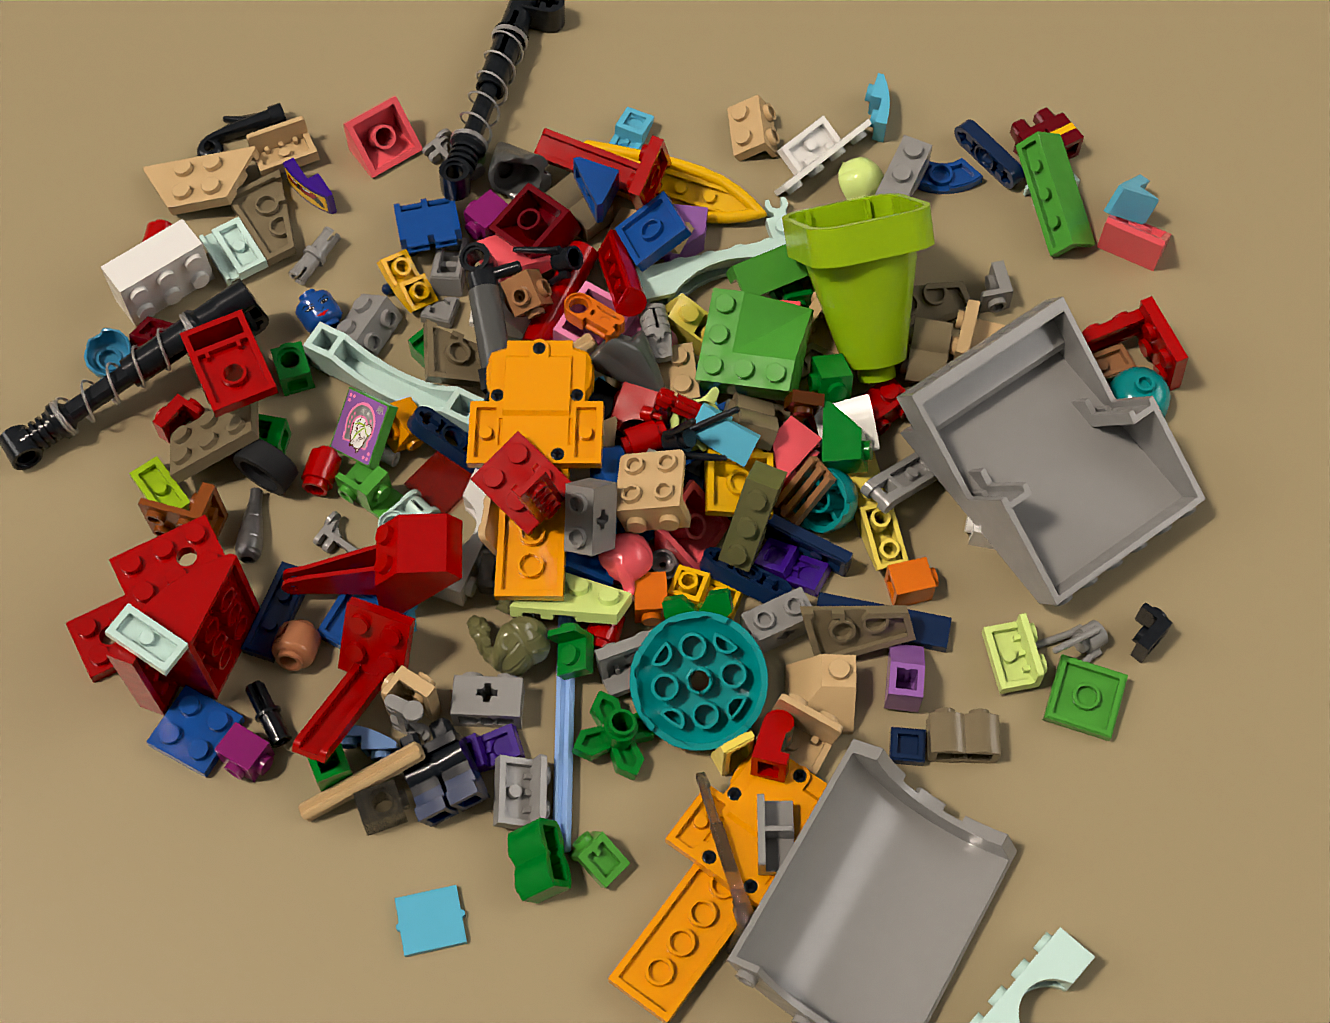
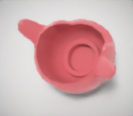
[598,532,653,596]

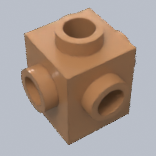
[500,269,554,320]

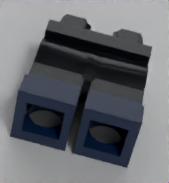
[400,717,490,827]

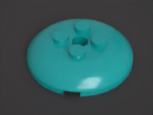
[630,611,768,751]

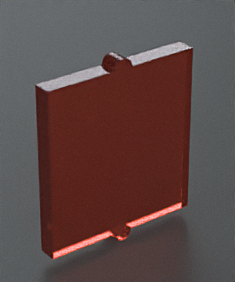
[404,451,472,513]

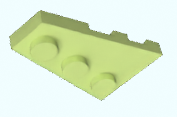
[510,572,632,625]

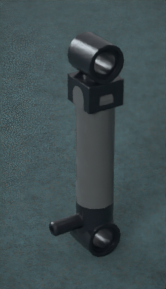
[459,242,522,401]

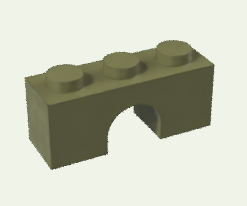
[718,460,787,572]

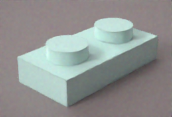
[105,603,189,676]

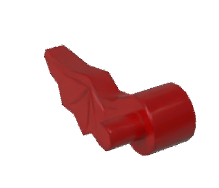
[640,405,668,426]

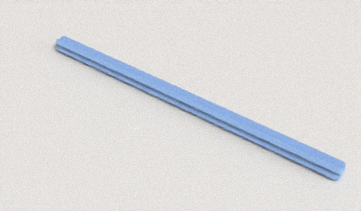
[552,615,577,853]

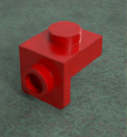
[152,393,205,443]

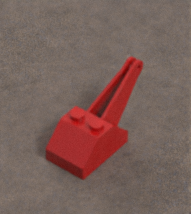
[282,513,463,614]

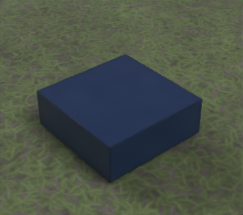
[889,727,926,766]

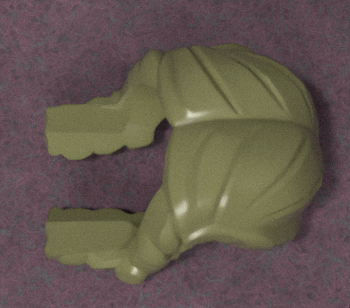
[467,600,550,676]

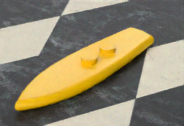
[584,140,767,224]

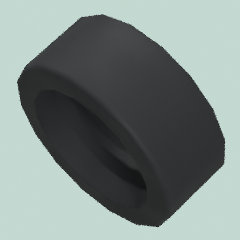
[233,439,299,495]

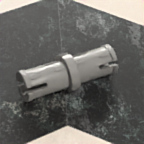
[288,226,341,285]

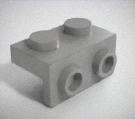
[336,294,403,357]
[594,630,664,697]
[493,754,551,829]

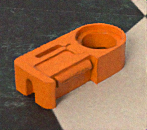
[564,292,625,344]

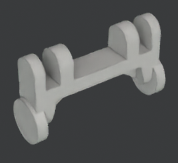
[422,128,485,181]
[313,511,358,553]
[384,694,431,743]

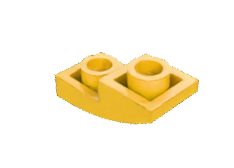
[377,249,439,313]
[667,564,743,620]

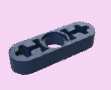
[954,119,1025,189]
[407,406,480,474]
[700,547,792,603]

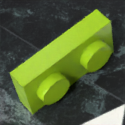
[129,456,190,511]

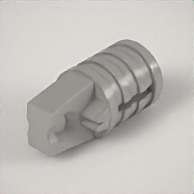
[638,303,673,363]

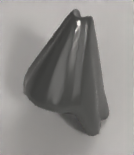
[488,142,552,200]
[590,330,665,392]

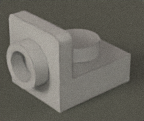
[979,260,1014,313]

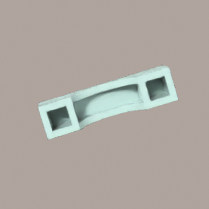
[970,927,1095,1023]

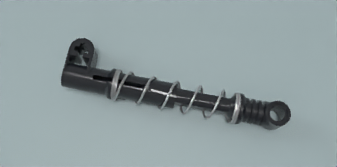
[439,0,565,201]
[0,279,269,470]

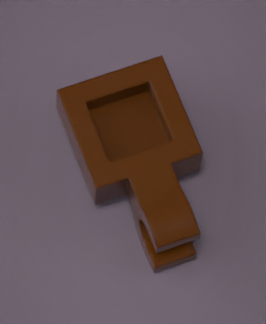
[783,389,825,423]

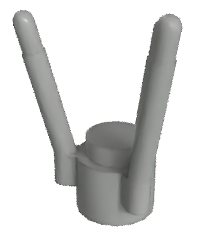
[1036,620,1108,663]

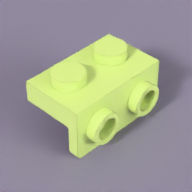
[981,613,1047,694]

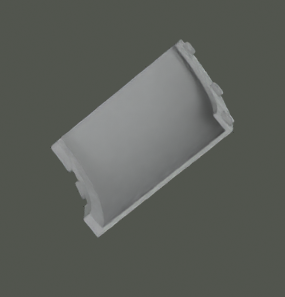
[727,739,1017,1023]

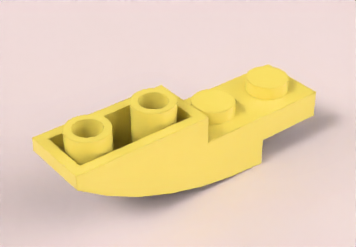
[847,451,909,571]

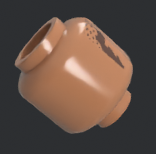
[271,619,321,671]

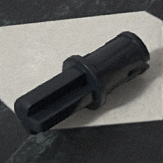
[245,680,292,748]

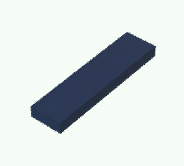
[817,592,952,652]

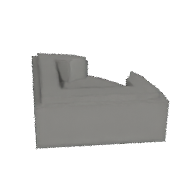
[420,297,460,329]

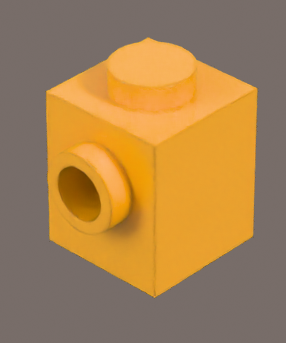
[387,397,426,453]

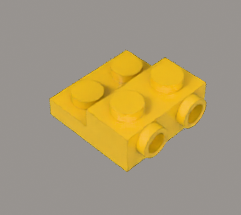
[703,448,773,519]

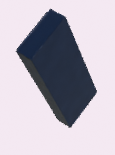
[241,561,306,663]

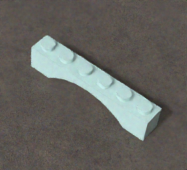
[636,236,811,314]
[303,322,484,433]

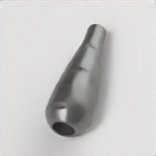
[235,487,263,563]

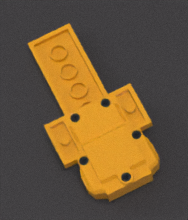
[466,339,605,601]
[608,752,827,1023]

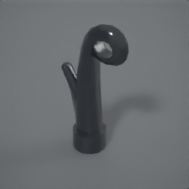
[197,103,287,156]

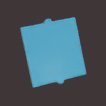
[395,885,467,957]

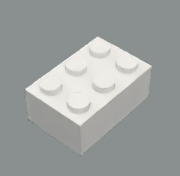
[101,219,215,326]

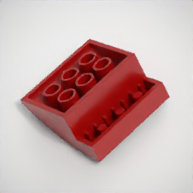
[106,553,260,716]

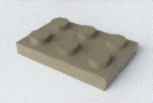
[170,401,259,484]

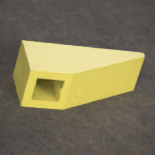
[665,293,708,356]

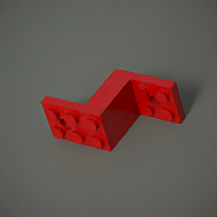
[179,309,279,418]
[66,515,225,683]

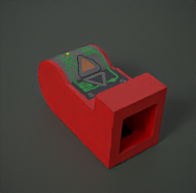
[750,709,794,783]

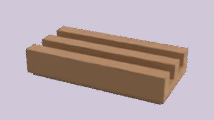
[774,456,837,526]

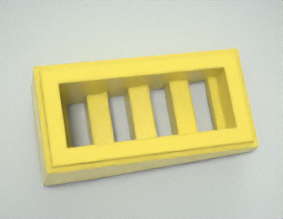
[711,731,755,776]

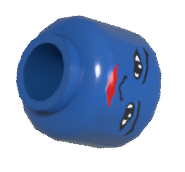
[295,289,343,334]

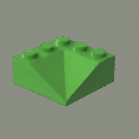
[695,288,814,401]

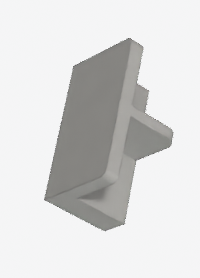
[757,794,794,875]

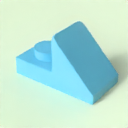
[1104,174,1159,224]

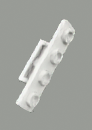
[774,115,872,196]

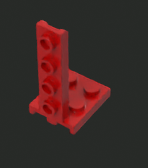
[534,128,672,210]
[1082,296,1189,391]
[470,431,571,536]
[292,596,416,764]

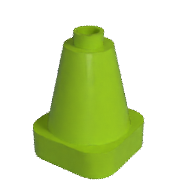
[782,193,935,383]

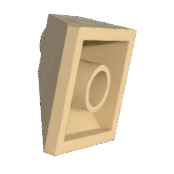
[785,654,856,734]

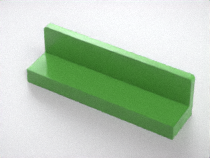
[1015,132,1095,257]
[726,244,809,296]

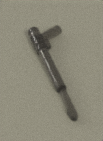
[696,772,754,955]

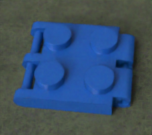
[393,198,462,254]

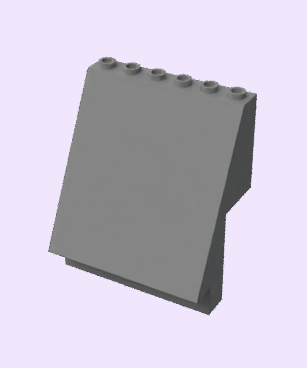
[896,297,1206,606]

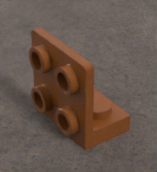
[138,482,228,539]

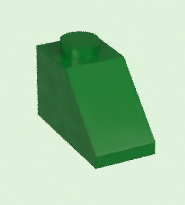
[822,401,873,474]

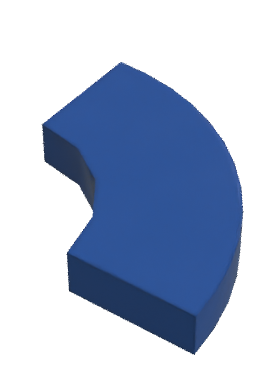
[918,158,983,194]

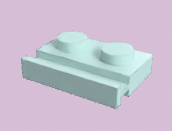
[199,216,268,286]

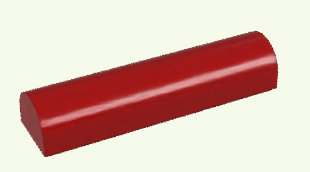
[597,229,647,317]
[521,241,598,341]

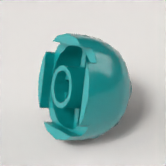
[1109,367,1171,418]
[791,468,859,533]

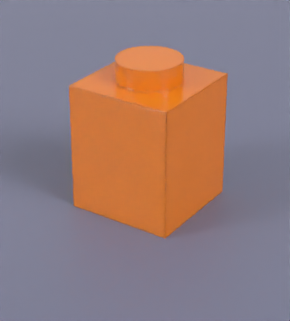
[884,557,939,605]
[633,571,668,626]

